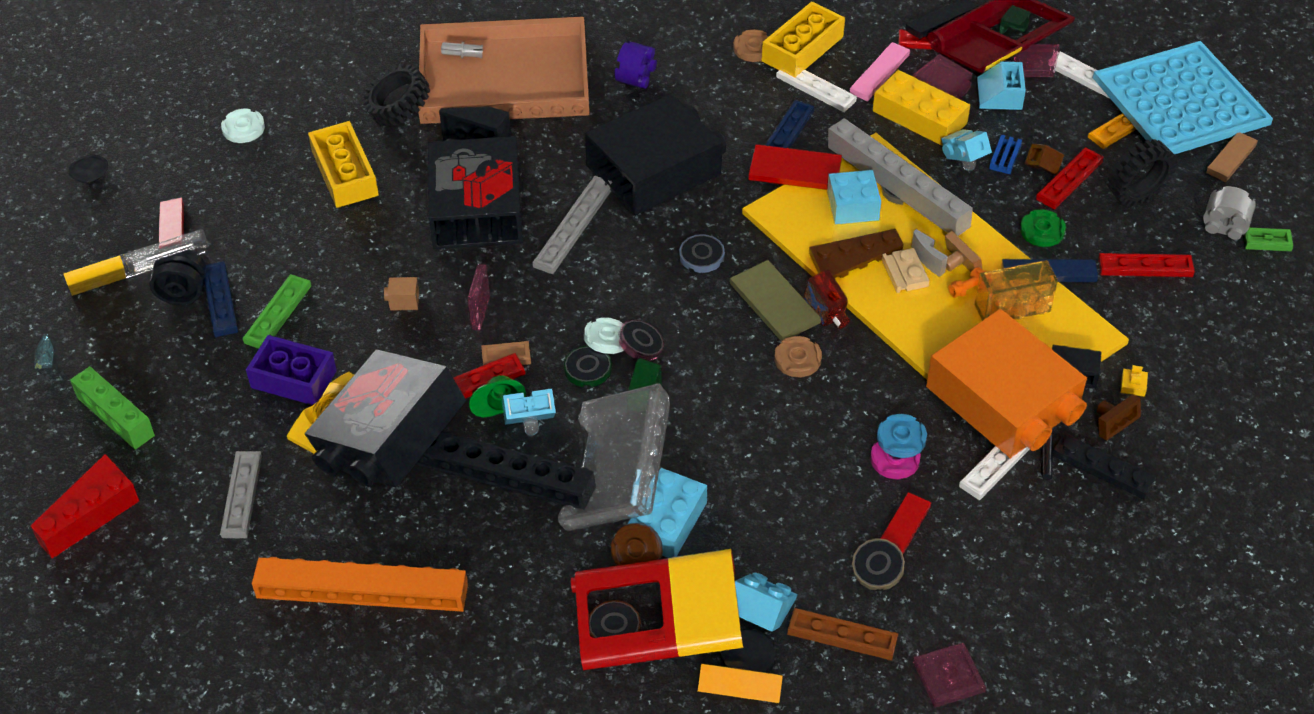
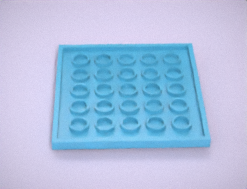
[1093,41,1273,154]

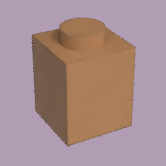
[384,277,419,310]

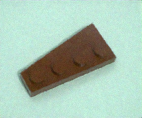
[809,229,904,286]

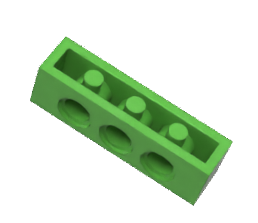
[70,366,155,450]

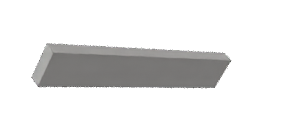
[533,176,612,274]

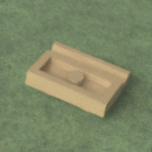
[882,248,930,293]

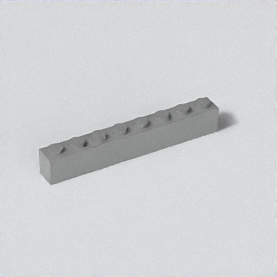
[828,118,973,236]

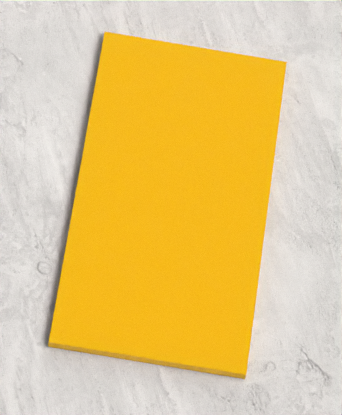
[742,133,1129,380]

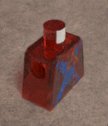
[804,269,850,329]

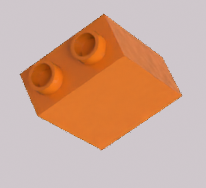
[926,309,1087,459]

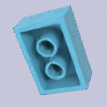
[627,468,707,558]

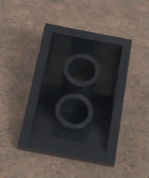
[439,106,511,141]

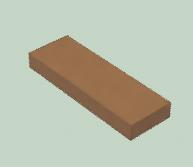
[1206,132,1258,182]

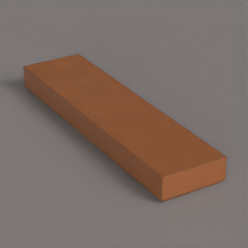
[787,608,898,660]

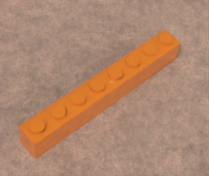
[252,557,468,612]

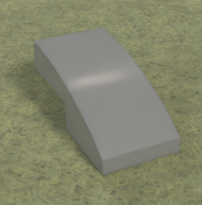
[912,229,948,277]

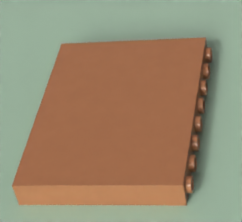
[418,17,589,124]

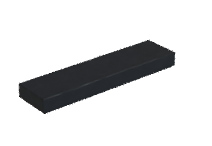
[905,0,978,39]

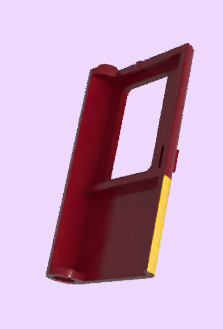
[927,0,1075,73]

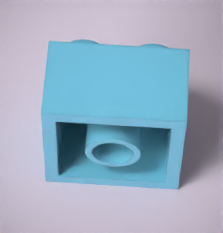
[827,170,881,224]

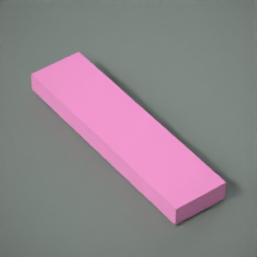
[850,42,910,101]

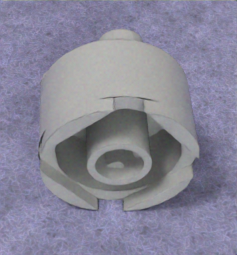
[1203,186,1256,240]

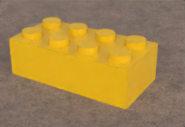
[762,2,845,78]
[873,70,970,146]
[308,121,379,208]

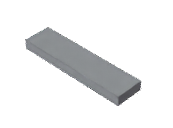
[220,451,262,538]

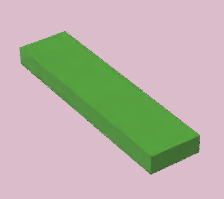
[243,274,311,349]

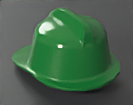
[469,375,526,418]

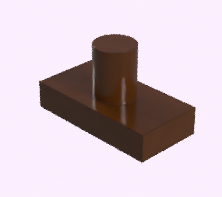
[1097,394,1141,441]

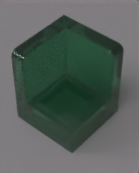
[999,5,1031,34]

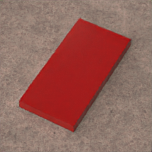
[749,144,842,190]

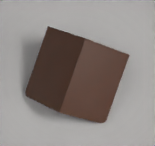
[1025,144,1064,174]

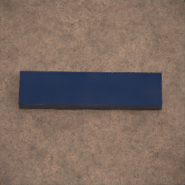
[765,100,814,149]
[1002,259,1098,282]
[204,261,238,337]

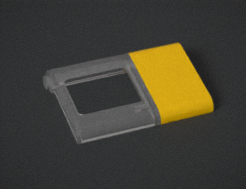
[64,229,209,296]

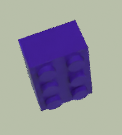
[246,335,337,405]

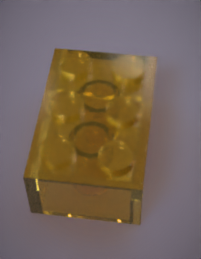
[974,260,1058,321]

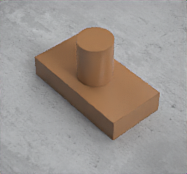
[945,231,983,272]

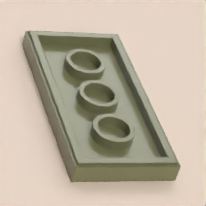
[730,260,821,342]

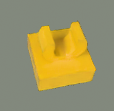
[1120,365,1148,397]

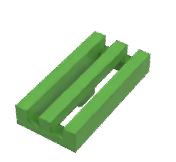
[1243,228,1293,251]

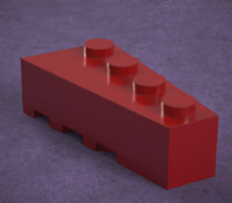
[31,454,139,558]

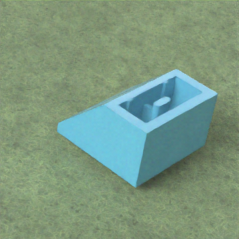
[977,62,1026,110]
[735,573,798,631]

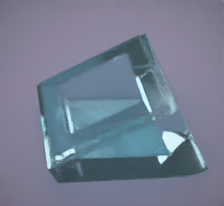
[34,334,54,369]

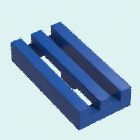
[989,135,1022,174]

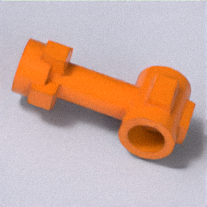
[948,267,992,298]

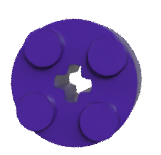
[615,41,657,89]

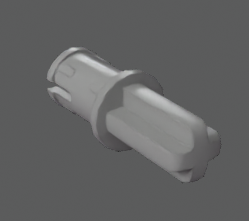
[441,42,483,59]

